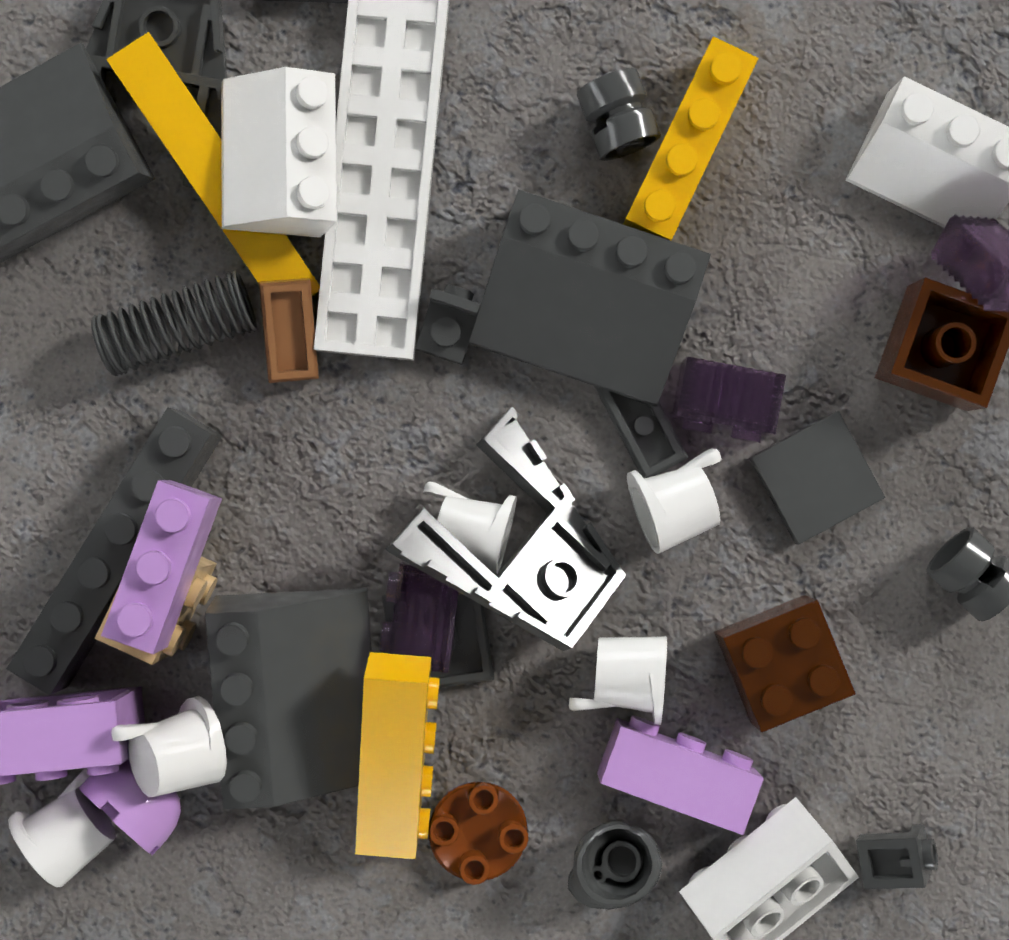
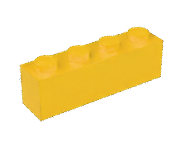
[623,36,759,240]
[355,652,440,859]

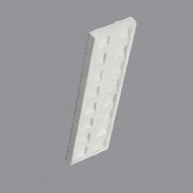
[314,0,450,361]

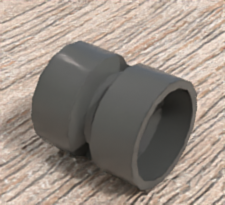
[577,68,661,161]
[926,527,1009,622]

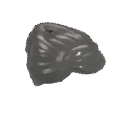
[568,820,662,910]

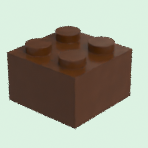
[874,277,1009,411]
[714,595,856,732]

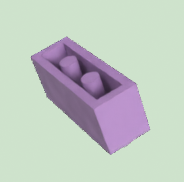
[101,480,222,654]
[597,715,764,835]

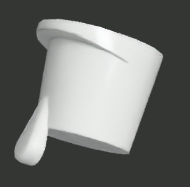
[627,448,722,554]
[423,481,517,575]
[568,636,667,725]
[111,696,227,797]
[8,768,116,887]

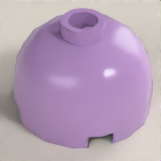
[79,759,181,855]

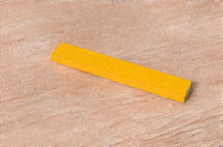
[106,32,320,296]

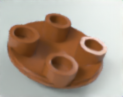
[429,782,529,885]

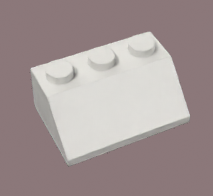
[221,67,337,238]
[845,76,1009,244]
[679,797,859,940]

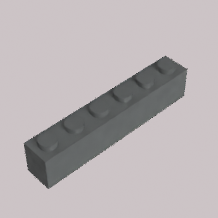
[6,407,223,696]

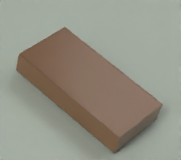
[259,278,319,383]

